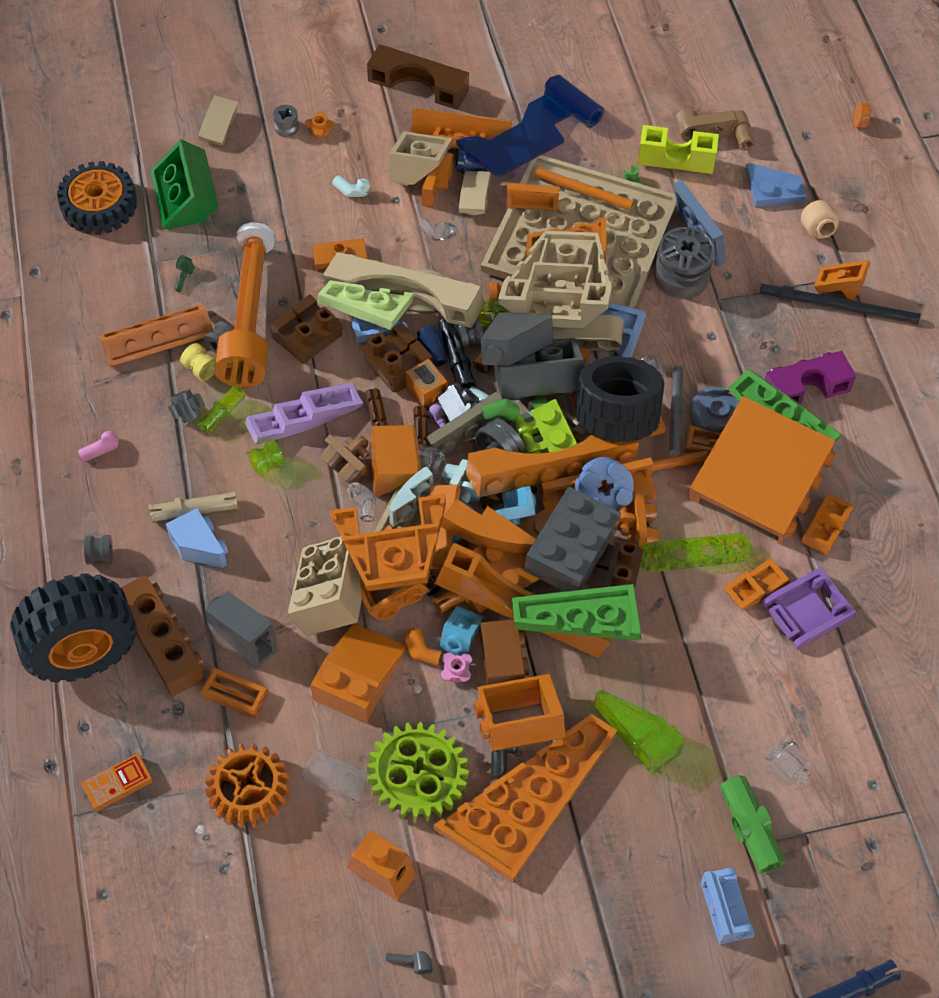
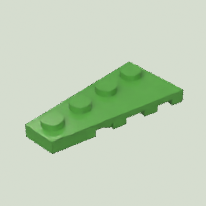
[728,369,843,441]

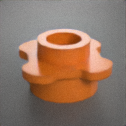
[305,112,335,138]

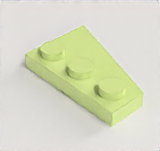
[317,280,414,330]

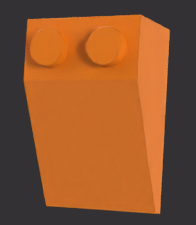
[310,623,407,724]

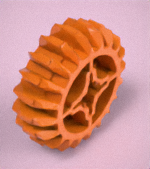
[205,743,291,829]

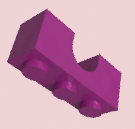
[765,350,856,405]

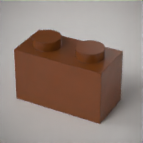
[480,619,529,685]

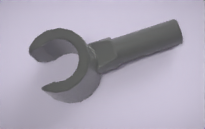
[386,951,433,975]

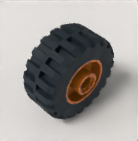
[10,574,137,683]

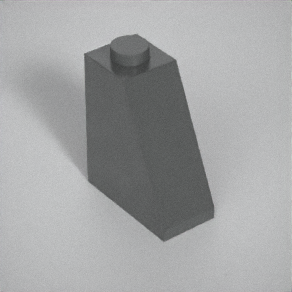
[481,312,554,366]
[205,591,278,669]

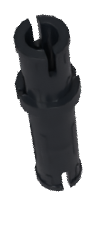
[437,318,476,389]

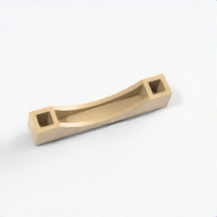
[323,252,485,328]

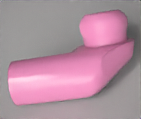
[78,431,119,462]

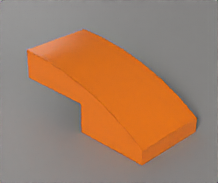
[422,153,453,207]
[801,493,854,555]
[723,558,789,611]

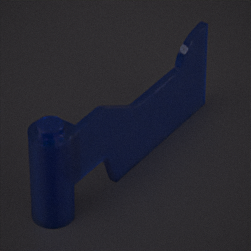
[455,74,604,178]

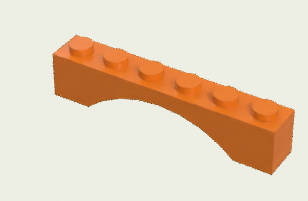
[466,435,639,497]
[435,543,612,659]

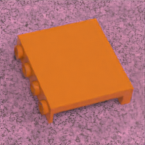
[688,396,837,545]

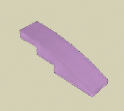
[245,383,363,444]

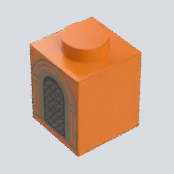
[406,359,447,408]

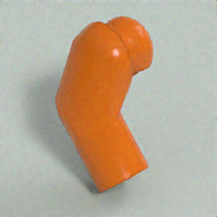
[405,628,442,666]

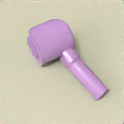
[429,401,446,428]

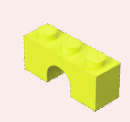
[637,125,719,174]

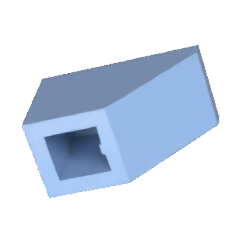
[166,508,228,568]

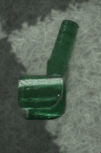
[175,255,195,292]

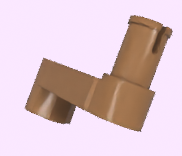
[675,107,755,151]

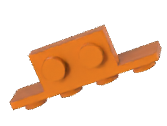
[411,108,512,152]

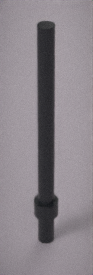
[759,283,921,324]

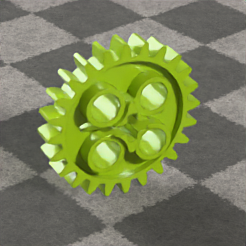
[366,722,469,822]

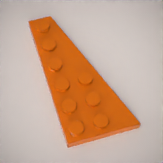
[434,714,618,883]

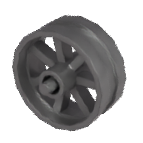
[475,418,526,453]

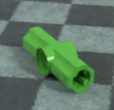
[719,775,785,874]

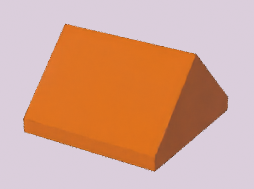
[368,425,421,498]

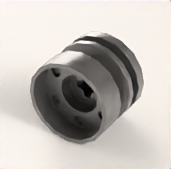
[655,227,715,298]

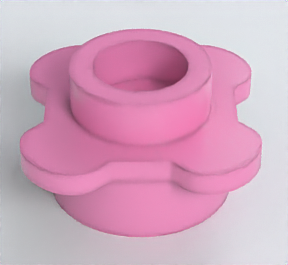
[441,652,472,683]

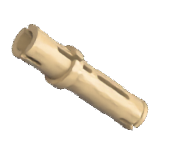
[149,491,238,523]

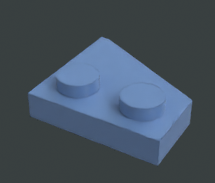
[745,163,807,208]

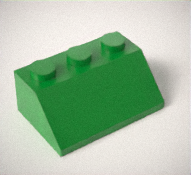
[150,139,219,229]

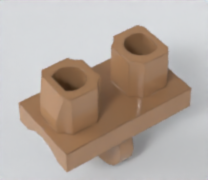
[320,434,371,486]

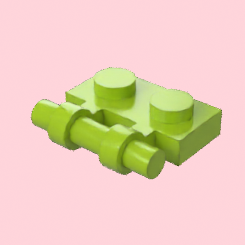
[513,399,577,454]

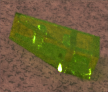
[594,690,684,775]

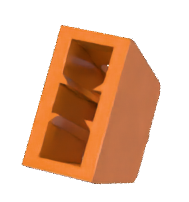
[347,830,416,901]

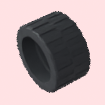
[576,356,665,442]

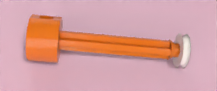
[214,222,276,388]

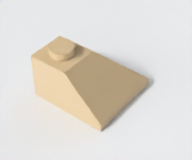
[389,131,452,186]

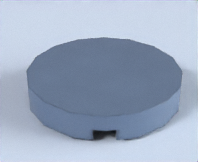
[690,387,739,433]

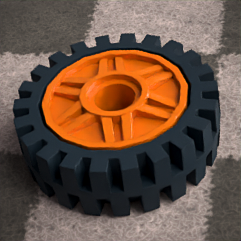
[57,161,137,235]

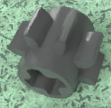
[168,389,205,423]

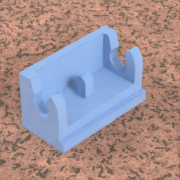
[700,868,755,945]

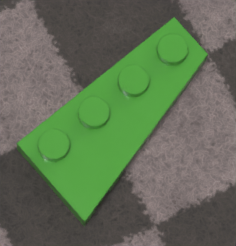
[512,584,641,641]

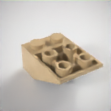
[288,537,362,636]

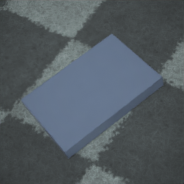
[673,179,726,267]

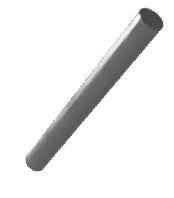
[669,366,684,457]

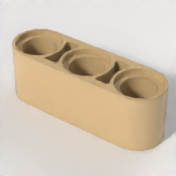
[553,315,624,351]

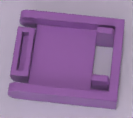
[762,567,856,650]

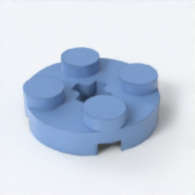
[575,457,634,511]

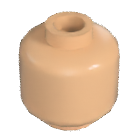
[801,200,839,239]

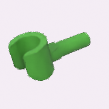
[623,165,643,185]

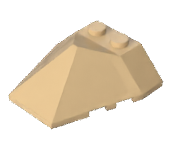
[498,230,612,328]

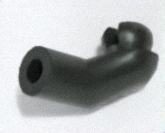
[491,746,518,777]

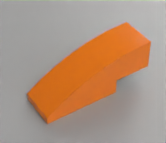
[441,499,536,553]

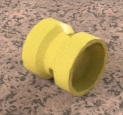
[180,343,216,381]

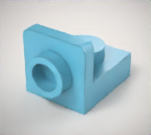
[439,606,484,656]

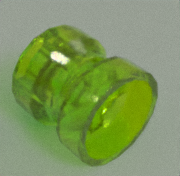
[247,439,286,477]

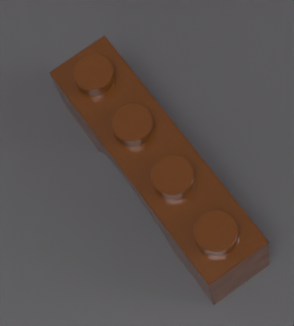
[367,44,469,110]

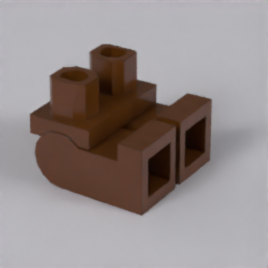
[271,294,343,363]
[360,322,433,392]
[582,541,644,590]

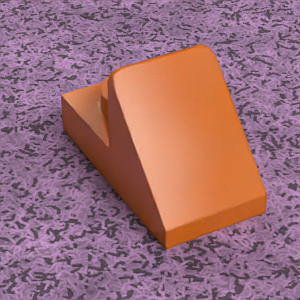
[814,260,871,301]

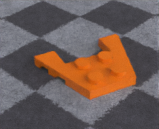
[330,494,446,591]

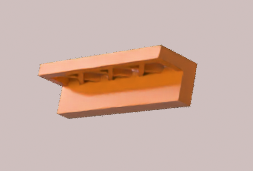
[98,304,213,367]
[540,457,658,514]

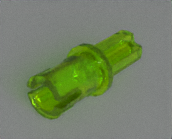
[197,386,245,435]

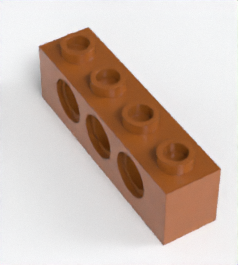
[121,575,205,697]

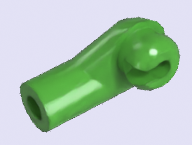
[481,398,520,420]

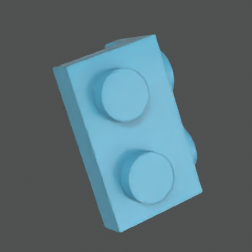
[480,486,536,525]

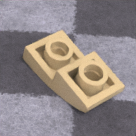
[198,95,239,146]
[459,171,491,216]

